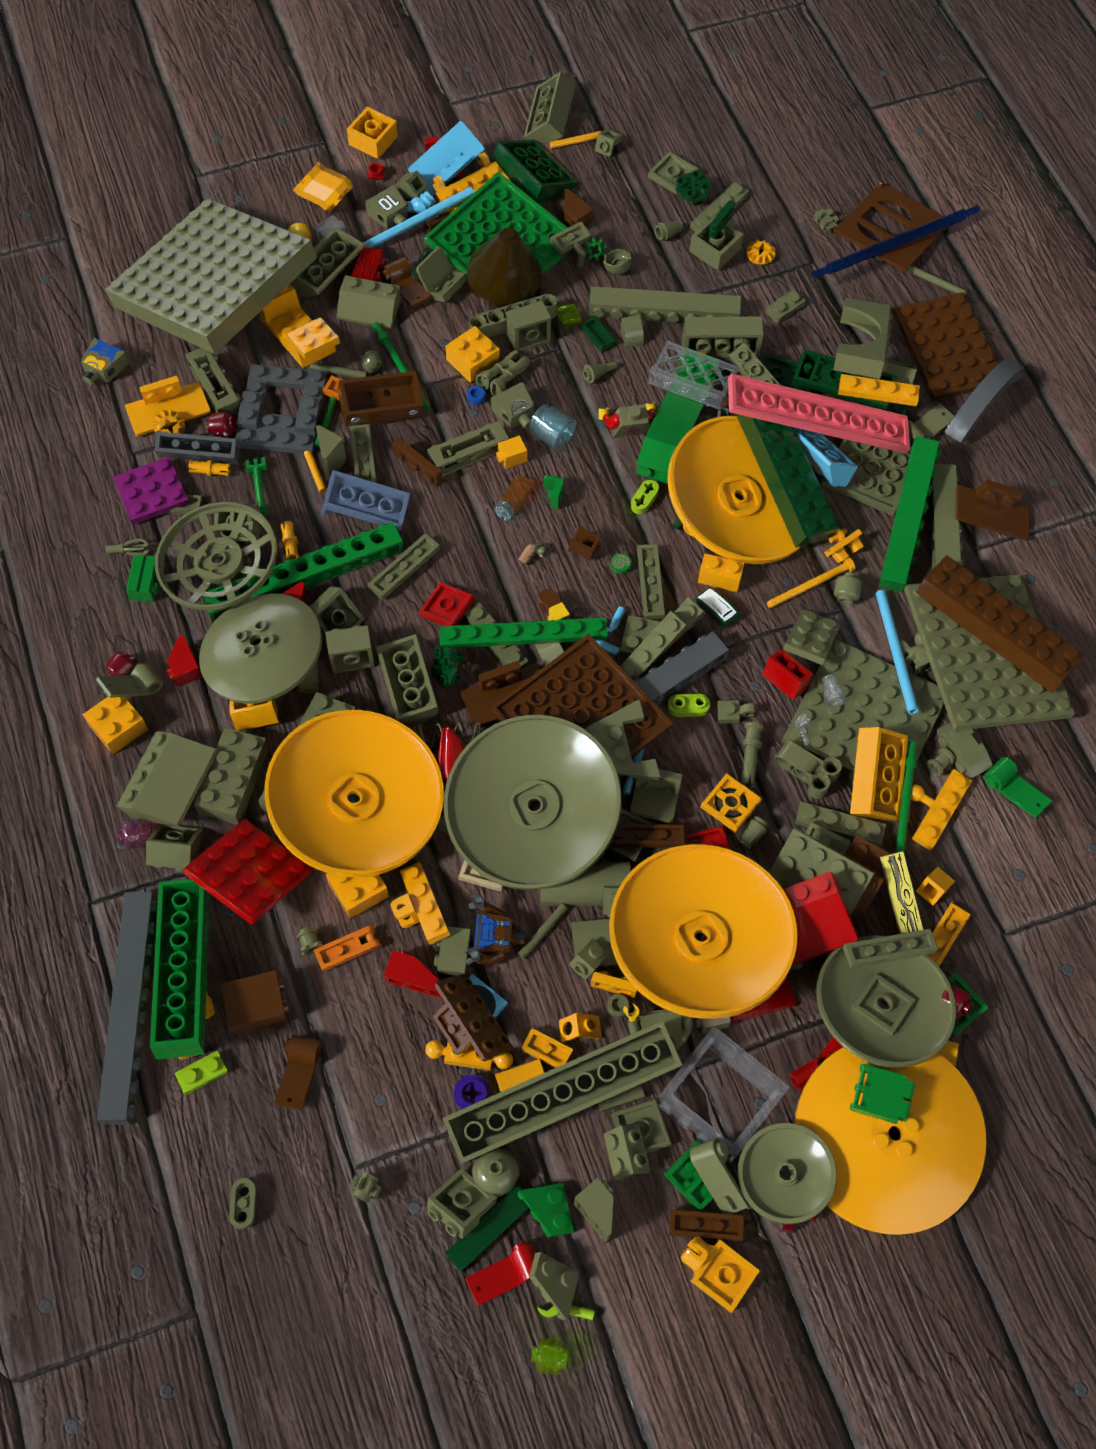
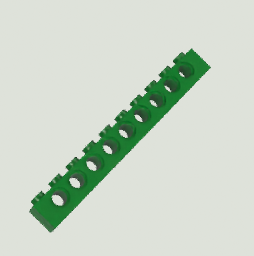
[202,522,404,624]

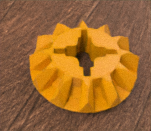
[746,239,776,265]
[153,410,185,434]

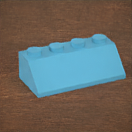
[794,428,858,487]

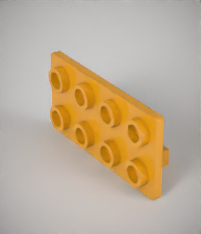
[125,375,211,437]

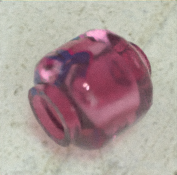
[117,818,151,849]

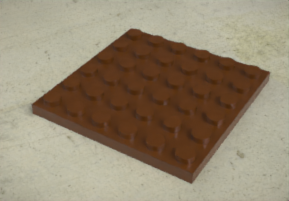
[490,633,673,758]

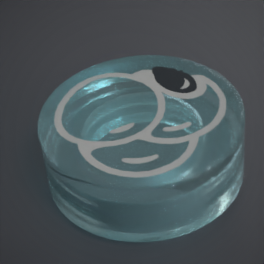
[494,501,514,521]

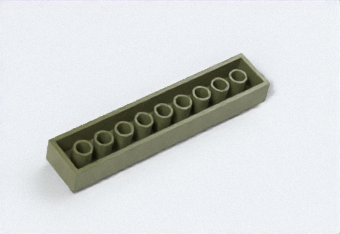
[442,1021,682,1164]

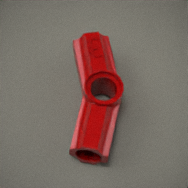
[789,1037,843,1092]

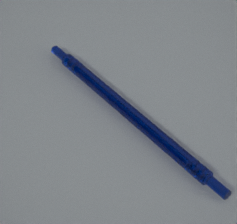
[812,205,980,279]

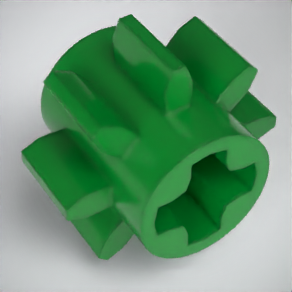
[585,236,608,261]

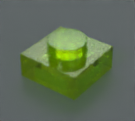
[556,303,581,327]

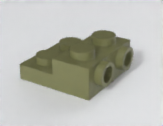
[427,1168,497,1239]

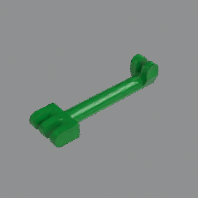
[245,457,269,516]

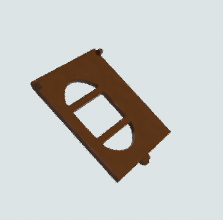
[833,180,952,272]

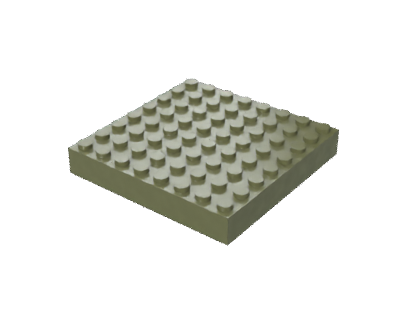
[105,198,317,354]

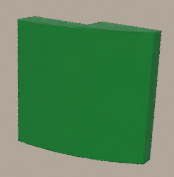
[663,1140,733,1211]

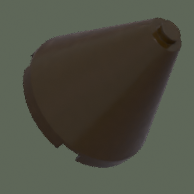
[467,228,542,308]

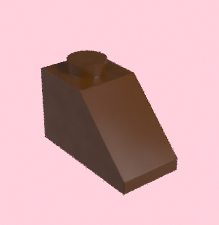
[564,188,593,228]

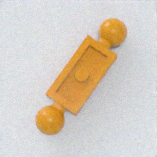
[426,1040,513,1071]

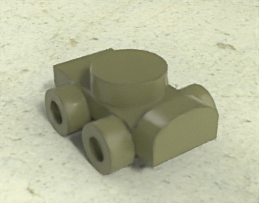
[814,208,839,232]

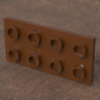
[955,479,1029,541]
[460,660,541,727]
[432,974,514,1062]

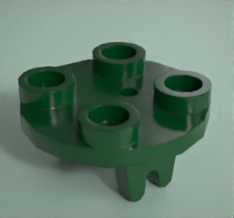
[676,170,712,206]
[431,646,465,688]

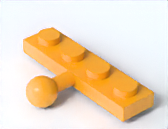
[911,769,972,850]

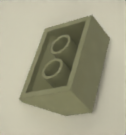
[337,275,401,330]

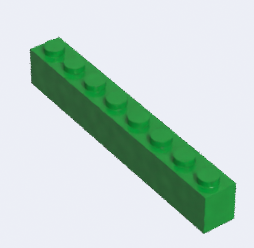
[878,436,941,592]

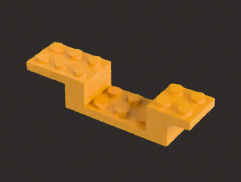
[259,284,340,368]

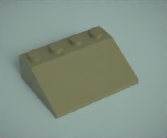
[117,731,218,827]

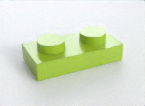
[175,1050,229,1095]

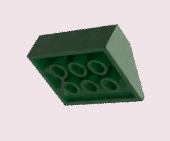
[490,139,579,204]

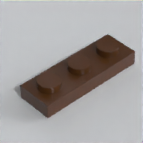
[393,437,442,487]
[669,1210,744,1242]

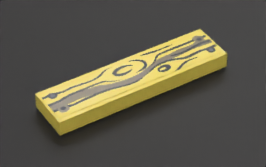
[880,852,923,934]

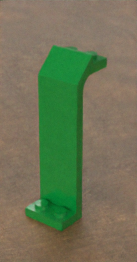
[636,350,720,484]

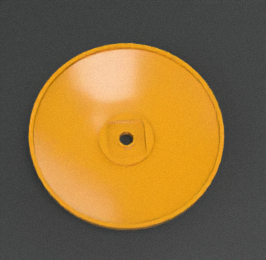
[668,416,800,564]
[265,710,444,877]
[609,844,797,1019]
[794,1047,986,1234]

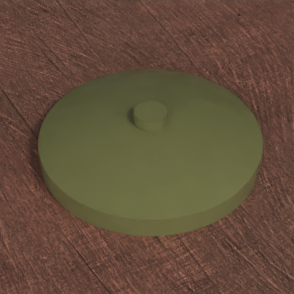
[738,1123,836,1224]

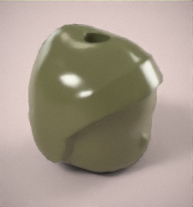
[361,350,382,374]

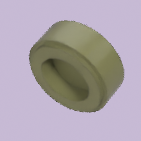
[607,994,630,1018]

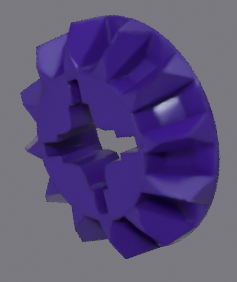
[454,1075,492,1109]

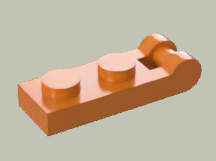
[314,925,382,972]

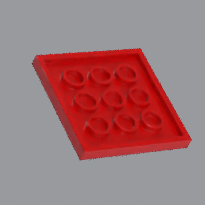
[183,819,312,925]

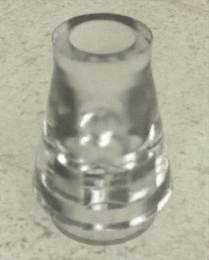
[822,675,845,707]

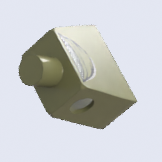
[491,382,535,430]

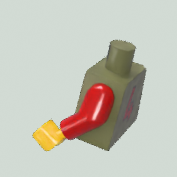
[599,402,658,438]

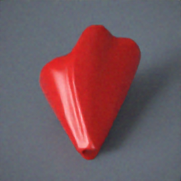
[438,727,466,783]

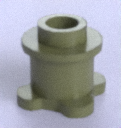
[296,926,323,956]

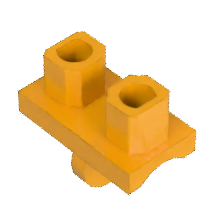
[824,528,863,563]

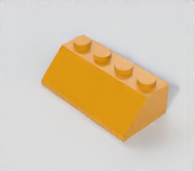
[850,727,908,821]

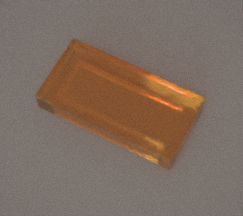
[499,474,534,515]

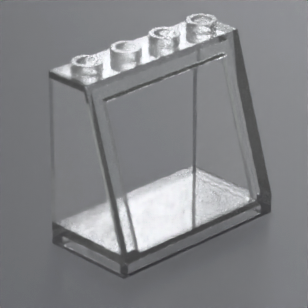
[657,1026,790,1163]

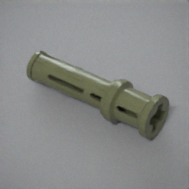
[741,722,764,788]

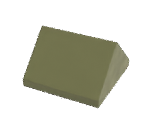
[316,425,347,481]

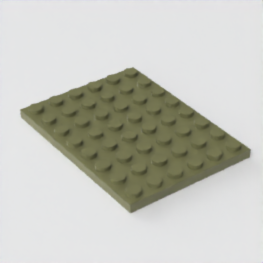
[904,574,1075,731]

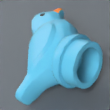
[405,191,436,219]

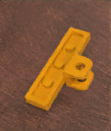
[390,861,450,945]

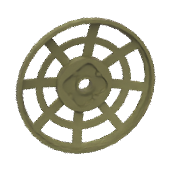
[155,502,277,611]

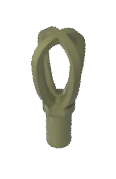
[105,538,150,556]

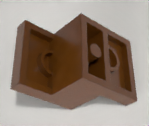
[845,834,892,919]

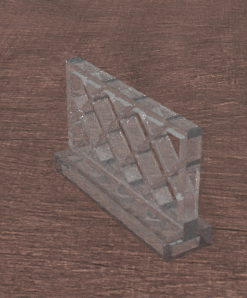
[648,341,739,409]

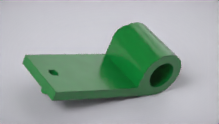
[984,757,1052,819]

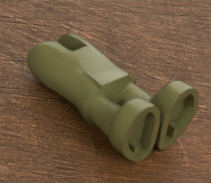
[475,350,531,396]

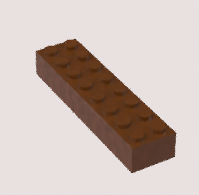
[916,555,1084,693]

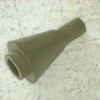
[583,361,617,383]

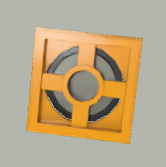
[700,773,762,833]

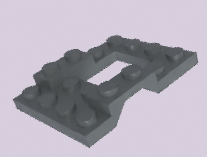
[235,364,328,454]

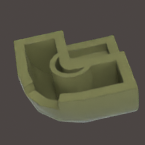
[214,502,261,543]

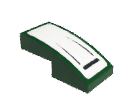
[695,587,740,627]

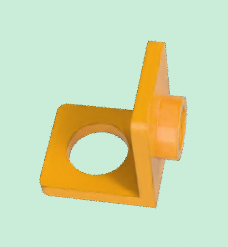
[559,1013,602,1043]

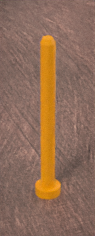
[767,558,855,608]

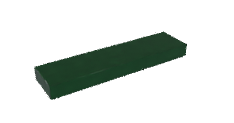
[445,1185,529,1272]

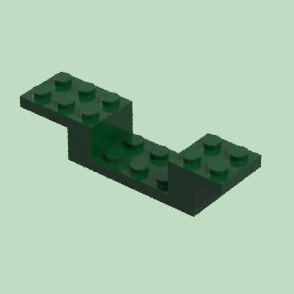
[760,349,908,415]

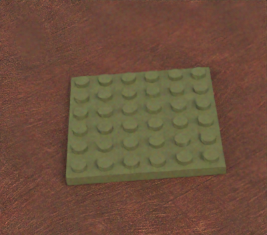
[782,639,944,791]

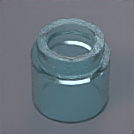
[530,404,577,451]

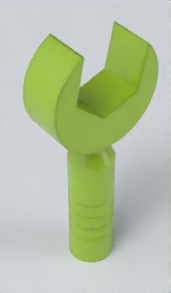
[537,1305,595,1320]

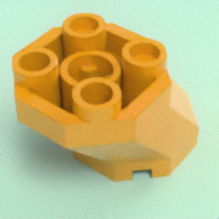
[293,161,353,212]

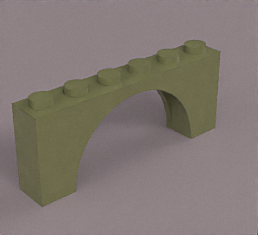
[833,297,893,379]

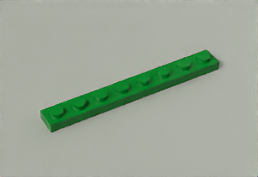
[439,617,607,648]

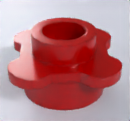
[367,162,386,180]

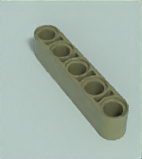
[469,294,557,338]

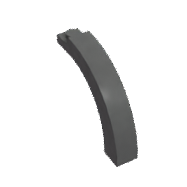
[945,358,1025,443]

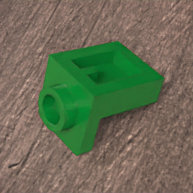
[544,475,564,509]

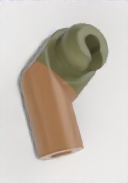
[518,542,547,565]

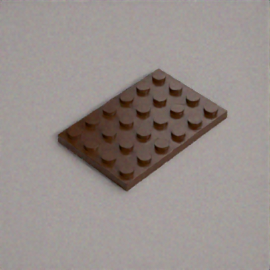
[892,292,998,401]

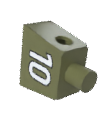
[365,185,408,229]

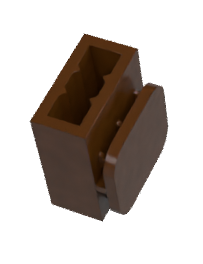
[221,970,290,1034]

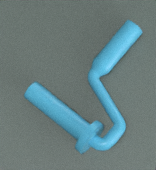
[595,607,626,656]

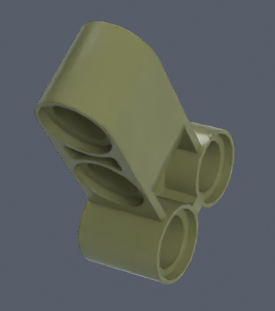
[774,741,842,800]

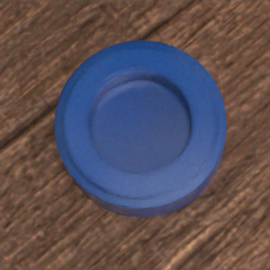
[466,386,486,405]

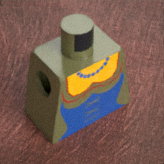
[81,337,129,385]

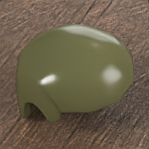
[603,249,632,275]

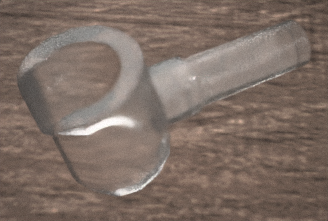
[794,714,810,746]

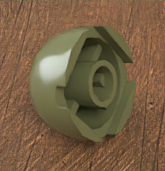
[472,1148,520,1198]

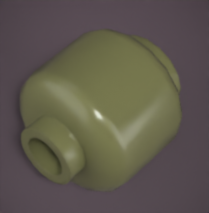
[834,572,863,604]

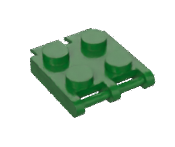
[849,1064,915,1124]

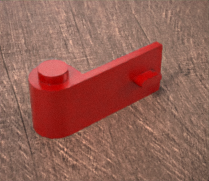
[465,1241,537,1306]

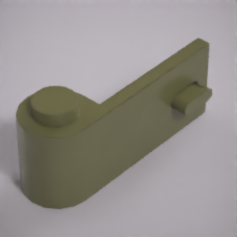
[908,403,955,447]
[96,663,163,698]
[690,1138,749,1214]

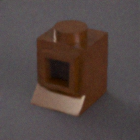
[568,526,601,560]

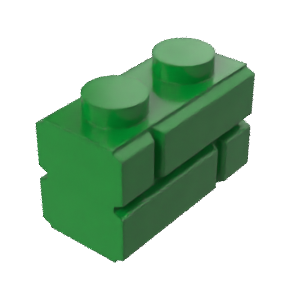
[126,555,160,602]

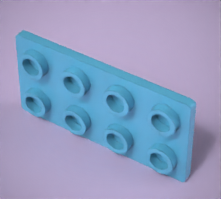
[408,121,484,197]

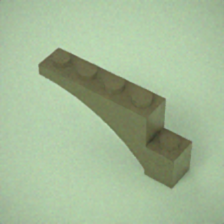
[620,597,706,681]

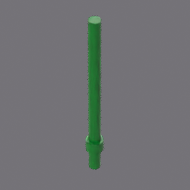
[372,322,431,411]
[895,741,917,853]

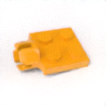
[681,1237,760,1313]

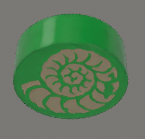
[611,553,631,574]

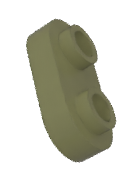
[229,1178,257,1230]

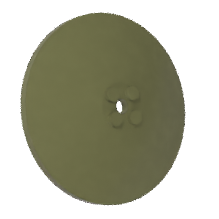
[444,715,622,890]

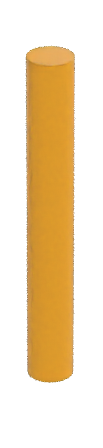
[550,131,601,149]
[304,451,327,493]

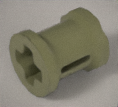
[926,748,955,776]

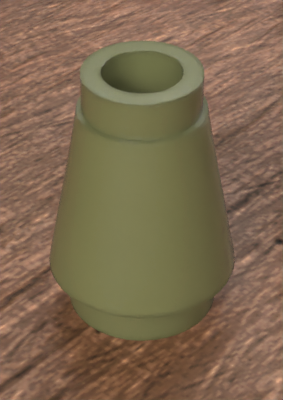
[654,220,683,241]
[739,816,769,850]

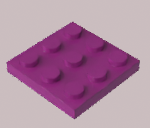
[112,457,189,525]

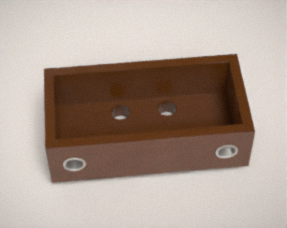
[338,371,424,427]

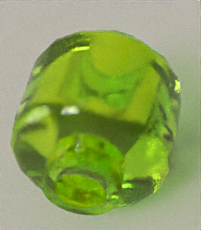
[531,1338,568,1375]

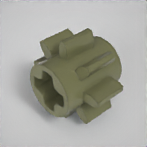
[350,1172,381,1203]

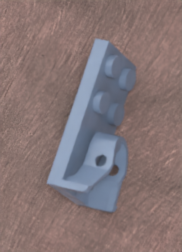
[321,470,410,531]

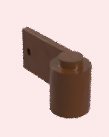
[382,257,431,308]
[274,1035,322,1111]

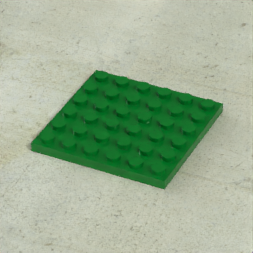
[424,172,572,276]

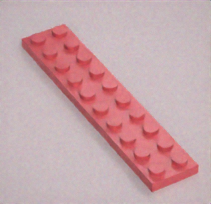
[728,374,910,453]

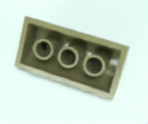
[376,634,438,726]
[540,861,630,906]

